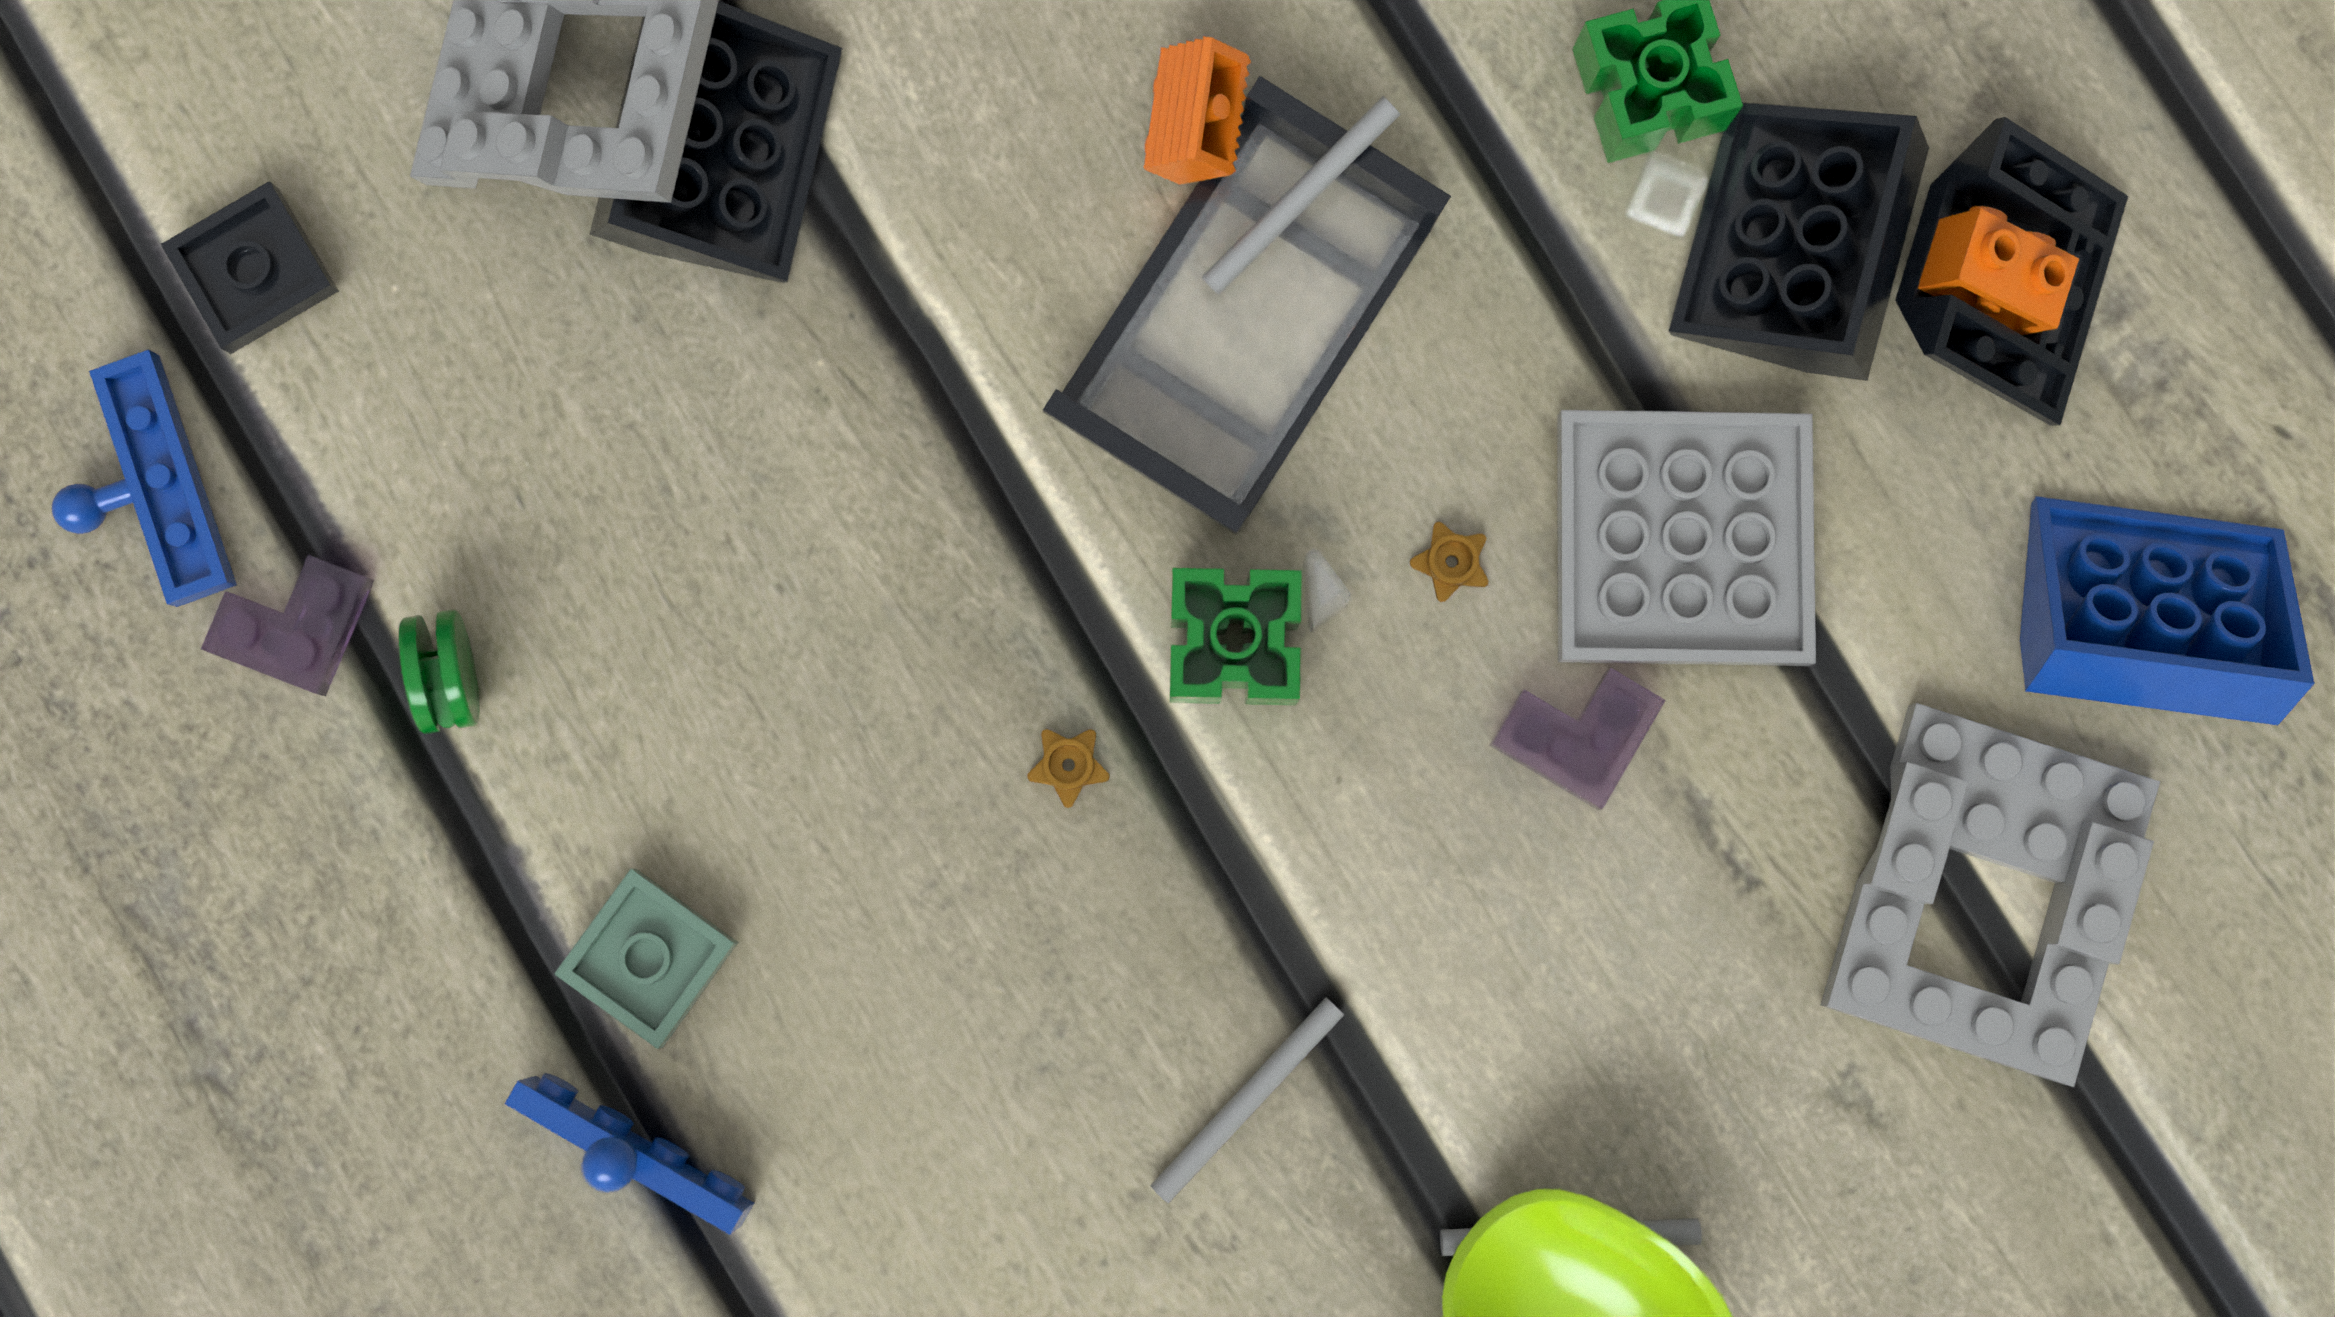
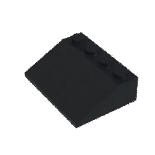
[589,1,843,283]
[1669,102,1929,381]

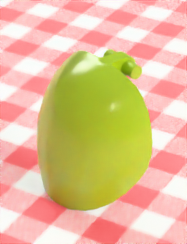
[1442,1189,1733,1317]

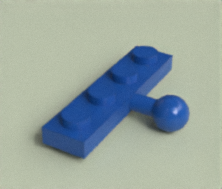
[52,349,237,607]
[504,1073,755,1235]

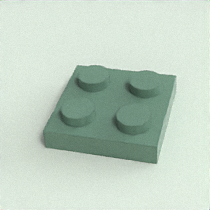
[554,868,739,1049]

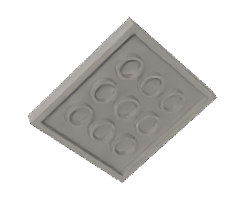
[1557,410,1816,666]

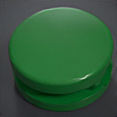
[398,610,480,734]

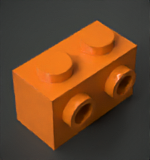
[1918,206,2079,335]

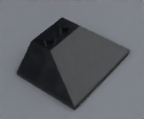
[1895,117,2129,426]

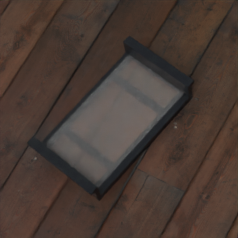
[1042,76,1451,534]

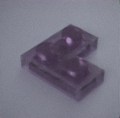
[201,555,375,696]
[1489,668,1666,810]

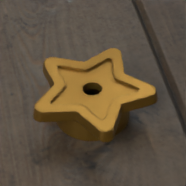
[1410,522,1489,602]
[1027,729,1110,808]

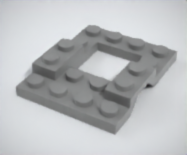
[410,0,719,202]
[1820,703,2160,1087]

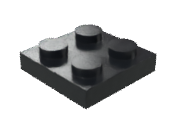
[161,181,339,354]

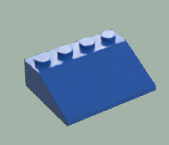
[2020,496,2315,725]

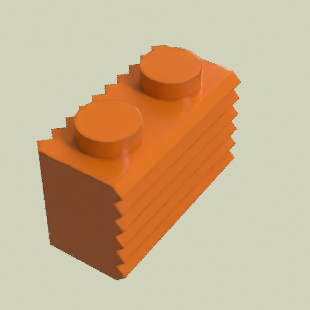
[1144,36,1251,185]

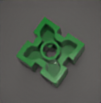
[1572,0,1743,163]
[1170,568,1302,706]

